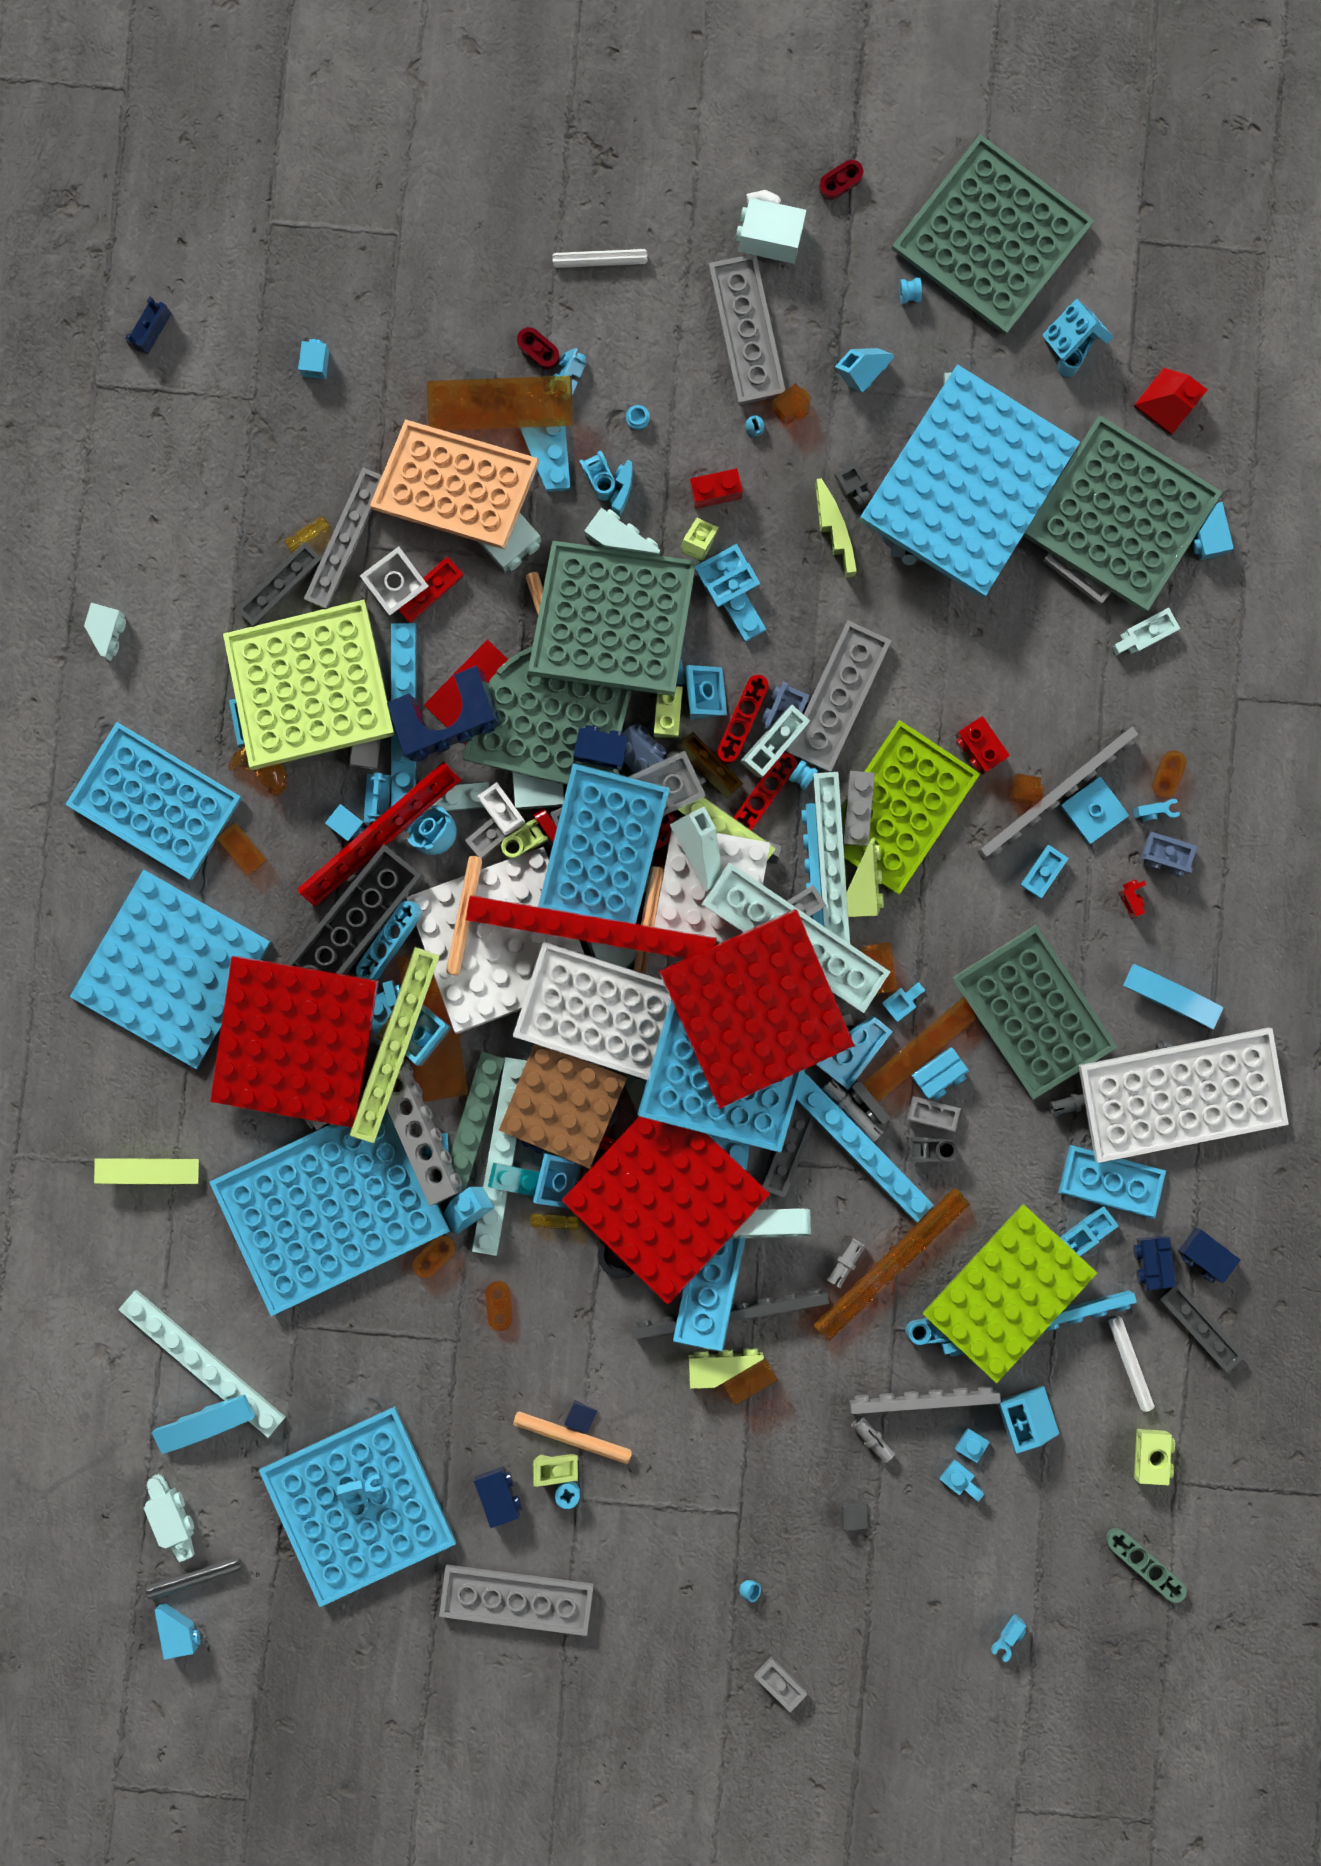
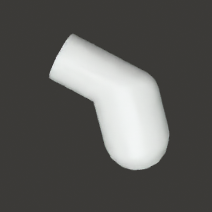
[746,190,781,204]

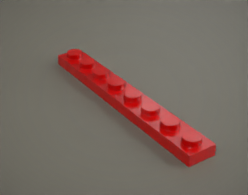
[297,761,461,907]

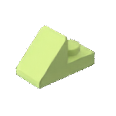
[680,518,719,561]
[533,1454,578,1487]

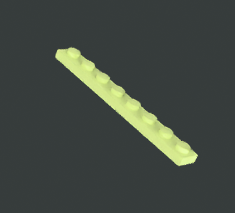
[350,947,439,1143]

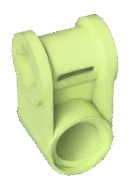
[501,819,549,859]

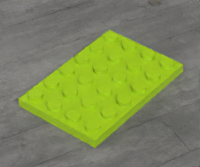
[841,720,980,895]
[922,1204,1097,1383]

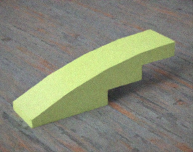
[815,478,857,578]
[94,1158,199,1184]

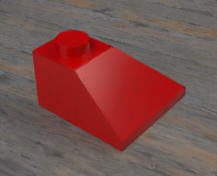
[1134,368,1208,435]

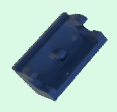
[125,296,172,354]

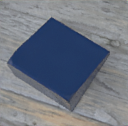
[564,1400,597,1434]

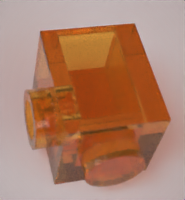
[772,383,811,426]
[1009,773,1044,805]

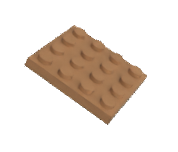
[499,1044,628,1169]

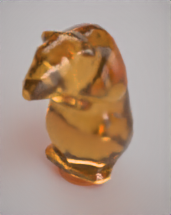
[228,747,289,797]

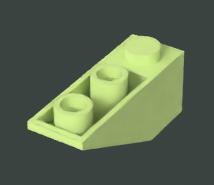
[846,838,884,917]
[689,1348,764,1389]

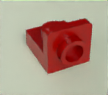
[1118,879,1147,919]

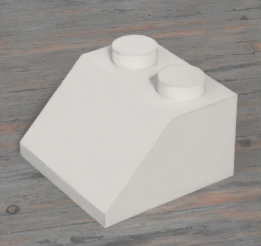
[360,546,428,615]

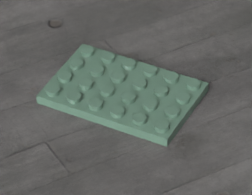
[952,924,1118,1100]

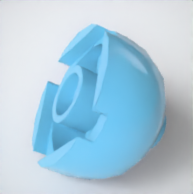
[407,805,457,856]

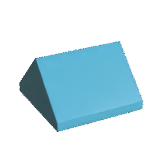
[685,665,727,720]
[405,1004,452,1066]
[533,1152,582,1209]

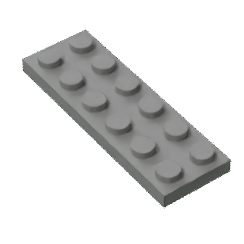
[709,254,786,405]
[786,620,892,772]
[551,750,706,826]
[439,1564,594,1636]

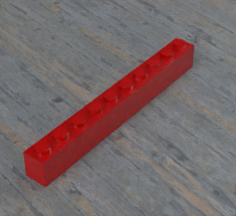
[465,895,717,959]

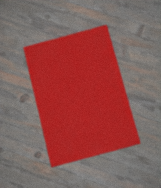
[424,639,509,745]

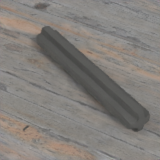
[146,1557,242,1600]

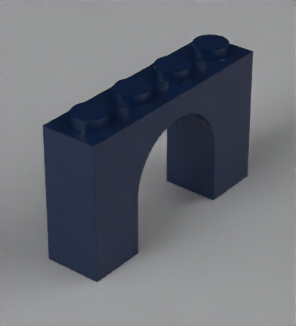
[387,666,501,762]

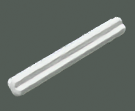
[552,249,647,268]
[1108,1316,1154,1412]

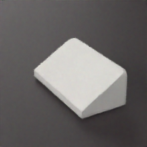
[477,782,526,835]

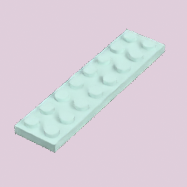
[702,863,890,1013]

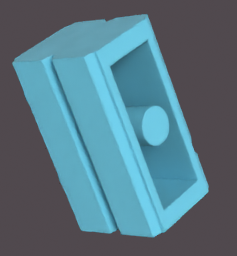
[910,1047,969,1101]

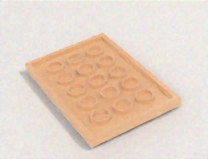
[370,420,539,550]

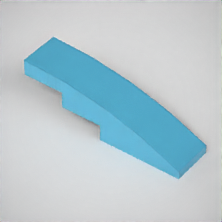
[1123,964,1224,1030]
[1060,1205,1119,1256]
[151,1395,255,1454]

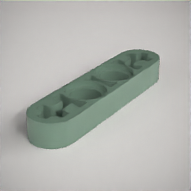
[1105,1528,1187,1603]

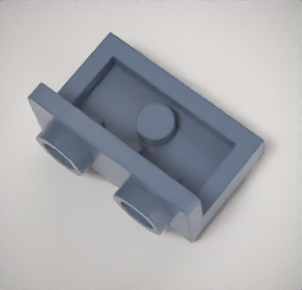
[761,682,809,731]
[624,723,667,773]
[1140,831,1197,877]

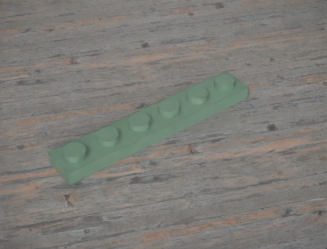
[451,1052,505,1198]

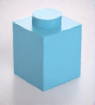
[298,339,330,379]
[325,804,367,842]

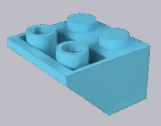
[998,1386,1060,1454]

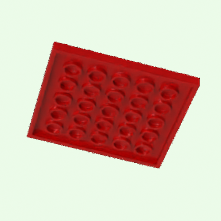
[659,909,855,1109]
[210,956,379,1128]
[562,1116,771,1304]

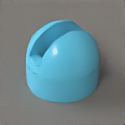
[745,416,765,437]
[739,1580,761,1602]

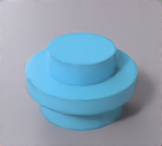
[626,405,650,430]

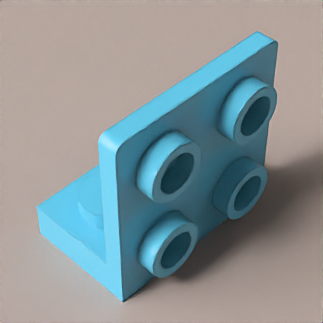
[1043,298,1114,361]

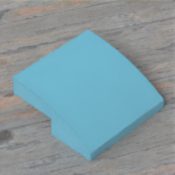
[695,544,760,607]

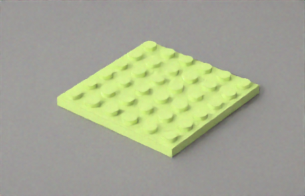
[223,599,395,770]

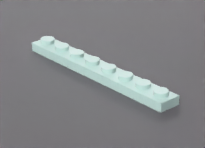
[814,772,850,944]
[472,1057,527,1256]
[119,1290,285,1437]

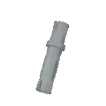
[822,1078,883,1142]

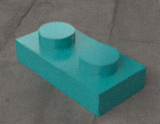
[488,1162,540,1196]

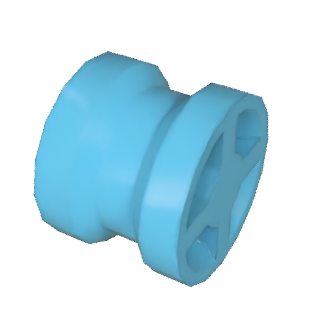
[899,278,922,304]
[789,760,818,791]
[555,1481,580,1509]

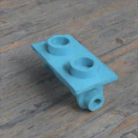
[549,348,587,401]
[364,773,391,823]

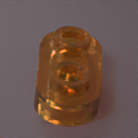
[1152,750,1187,798]
[413,1235,456,1278]
[485,1280,513,1331]

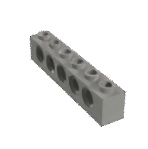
[370,1058,463,1206]

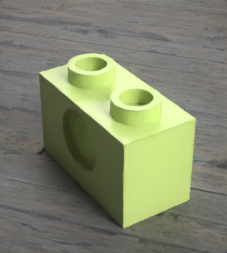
[654,686,683,740]
[1134,1429,1175,1485]

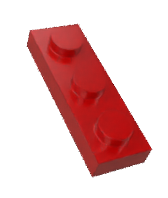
[398,556,464,623]

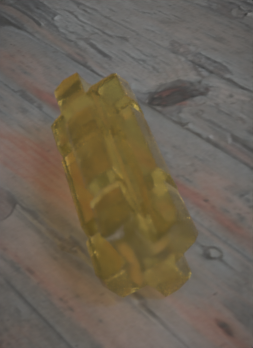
[285,516,330,551]
[531,1213,579,1231]

